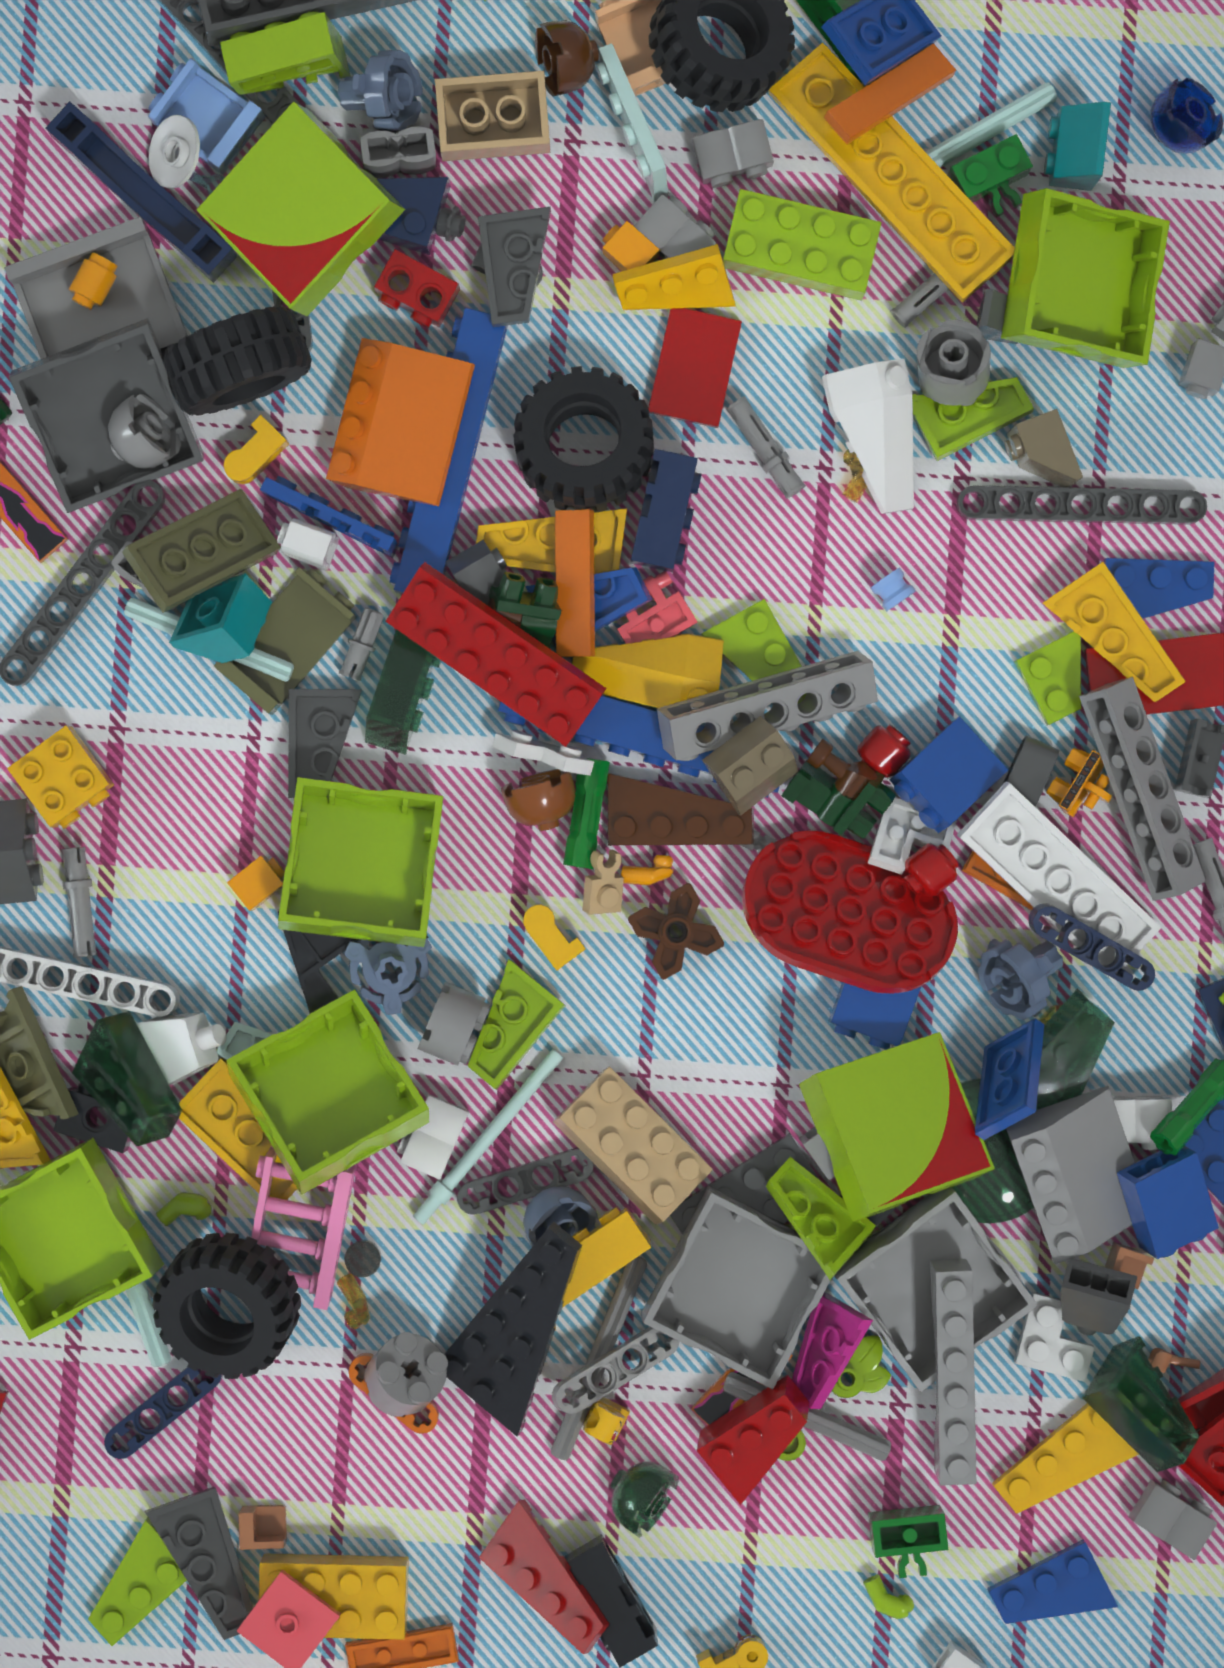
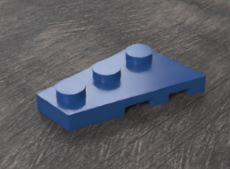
[987,1539,1118,1624]

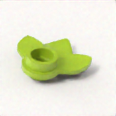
[832,1335,891,1398]

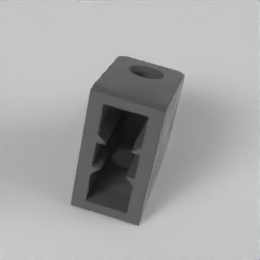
[1061,1258,1137,1335]

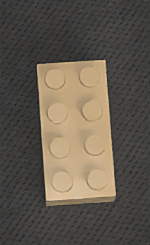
[553,1066,713,1225]

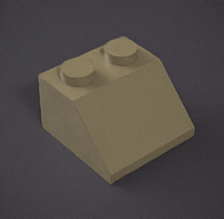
[1004,409,1083,488]
[702,716,798,816]

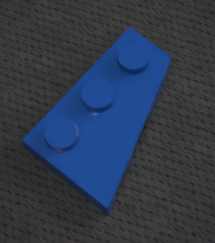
[1104,558,1215,619]
[525,567,653,648]

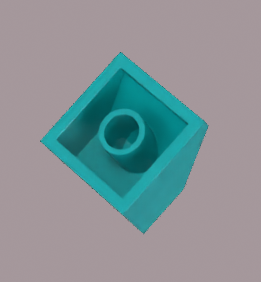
[1044,102,1111,191]
[169,573,272,663]

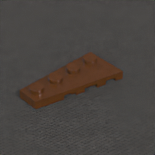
[608,773,754,846]

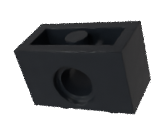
[53,1083,141,1153]

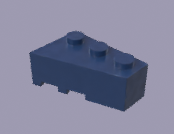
[377,177,451,255]
[630,449,702,573]

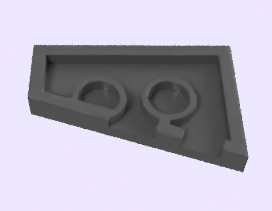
[478,207,551,327]
[288,689,362,798]

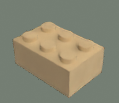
[435,71,551,161]

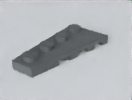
[145,1486,253,1640]

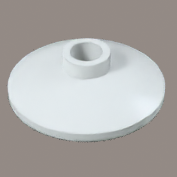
[148,115,200,189]

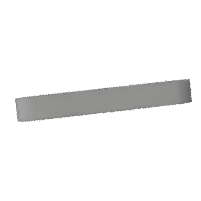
[552,1327,679,1414]

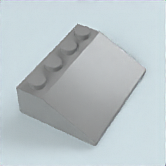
[1006,1086,1135,1264]

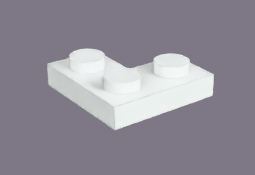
[868,797,957,875]
[1014,1292,1095,1382]

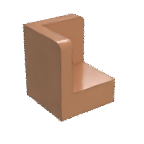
[1105,1242,1154,1289]
[239,1505,287,1550]

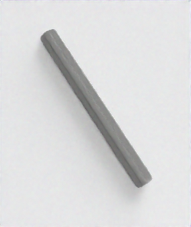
[551,1256,647,1461]

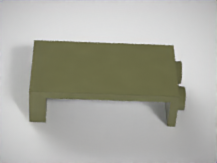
[214,567,357,715]

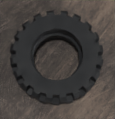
[648,0,795,112]
[163,306,312,416]
[513,366,654,513]
[152,1232,301,1379]

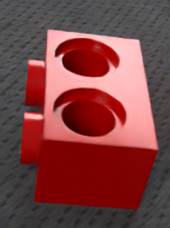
[374,249,460,328]

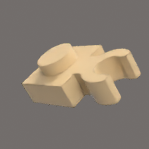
[582,849,624,915]

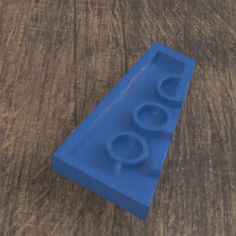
[260,476,399,558]

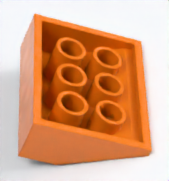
[326,338,475,507]

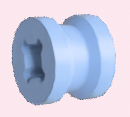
[870,567,916,612]

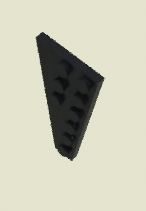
[444,1221,582,1437]

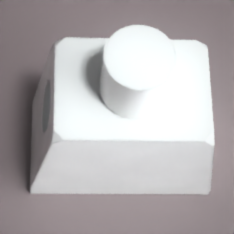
[136,1012,226,1090]

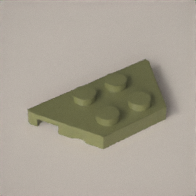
[0,986,79,1119]

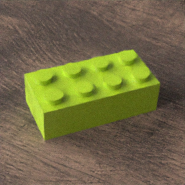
[723,189,882,301]

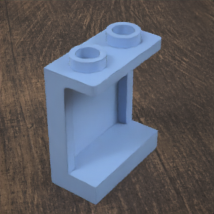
[148,58,265,175]

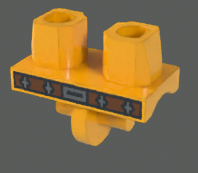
[1046,748,1112,818]

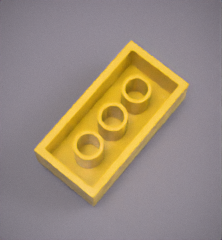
[259,1553,409,1640]

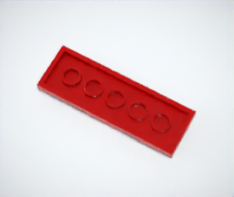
[385,562,607,747]

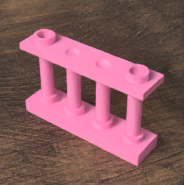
[251,1145,357,1310]

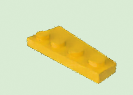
[476,508,627,574]
[1042,562,1186,702]
[992,1391,1151,1514]

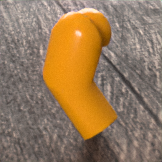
[621,855,674,885]

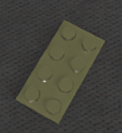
[122,489,281,613]

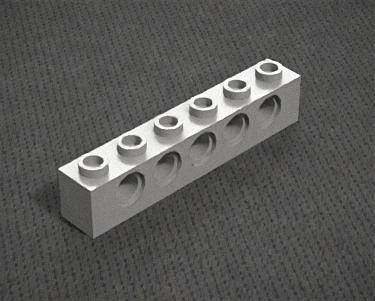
[657,651,878,761]
[1079,677,1206,901]

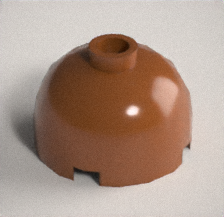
[501,769,575,831]

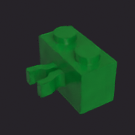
[947,134,1033,218]
[868,1505,949,1578]

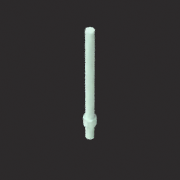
[413,1049,563,1225]

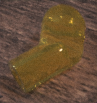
[842,449,867,503]
[337,1273,370,1329]

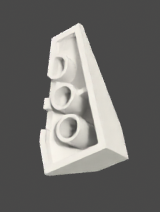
[822,358,914,514]

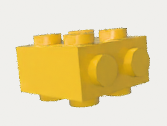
[7,725,114,829]

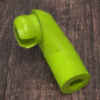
[863,1574,914,1619]

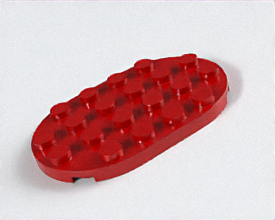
[742,830,958,994]

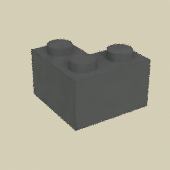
[0,798,44,904]

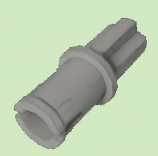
[339,608,384,681]

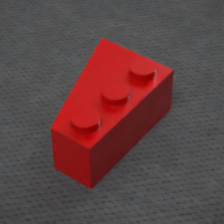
[697,1375,809,1505]

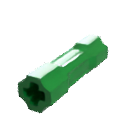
[563,758,610,869]
[1150,1058,1224,1156]

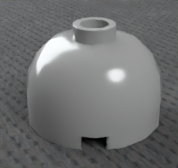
[108,394,181,469]

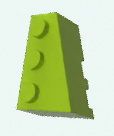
[220,12,351,95]

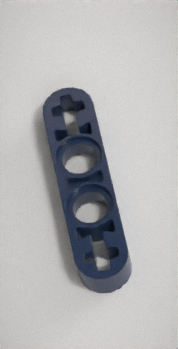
[1028,903,1155,991]
[104,1367,223,1459]

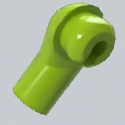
[156,1192,212,1226]

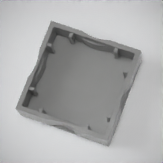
[641,1186,830,1389]
[834,1187,1038,1392]

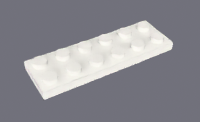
[957,781,1162,981]

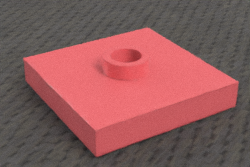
[237,1569,341,1668]

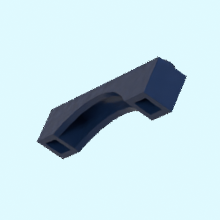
[45,101,237,283]

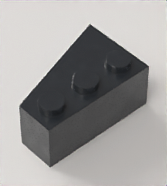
[565,1534,658,1668]

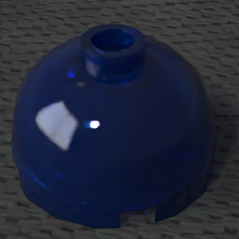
[1150,78,1223,154]

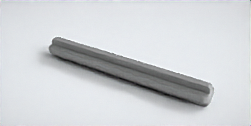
[723,1372,891,1461]

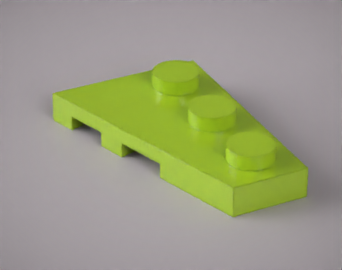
[912,377,1034,461]
[701,599,806,704]
[766,1157,876,1280]
[88,1517,187,1646]

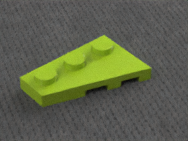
[468,959,566,1090]

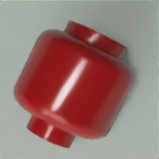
[857,724,911,778]
[903,843,959,897]

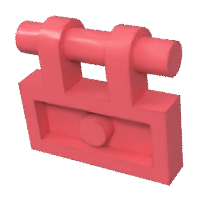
[617,570,697,644]

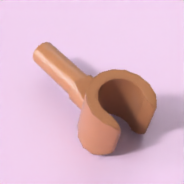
[1146,1348,1200,1373]

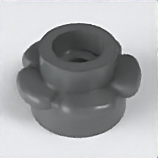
[436,206,466,242]

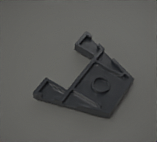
[278,909,429,1014]

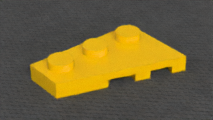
[612,244,736,310]
[0,1067,50,1168]

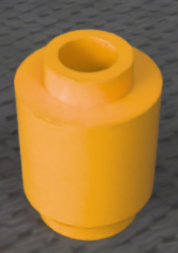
[68,252,118,310]

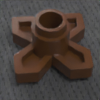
[628,883,724,980]

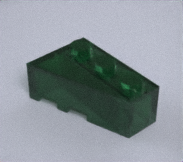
[365,629,441,755]
[1037,988,1115,1107]
[72,1011,182,1146]
[1082,1336,1199,1472]

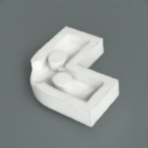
[492,730,594,776]

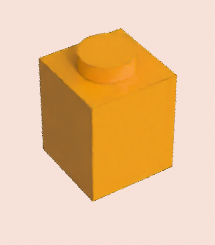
[602,221,660,271]
[227,855,285,911]

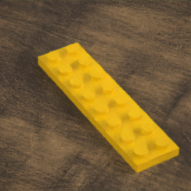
[769,42,1015,303]

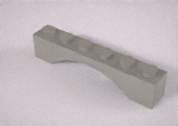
[930,1259,977,1486]

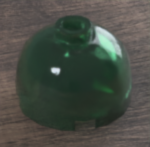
[610,1461,679,1538]

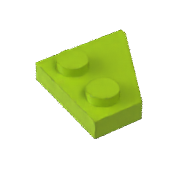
[1014,631,1081,726]

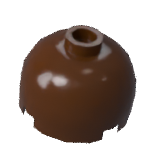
[535,20,599,97]

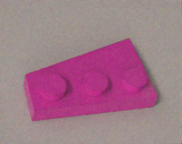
[792,1293,873,1409]

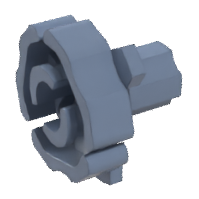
[337,50,423,134]
[344,938,432,1015]
[978,939,1063,1020]

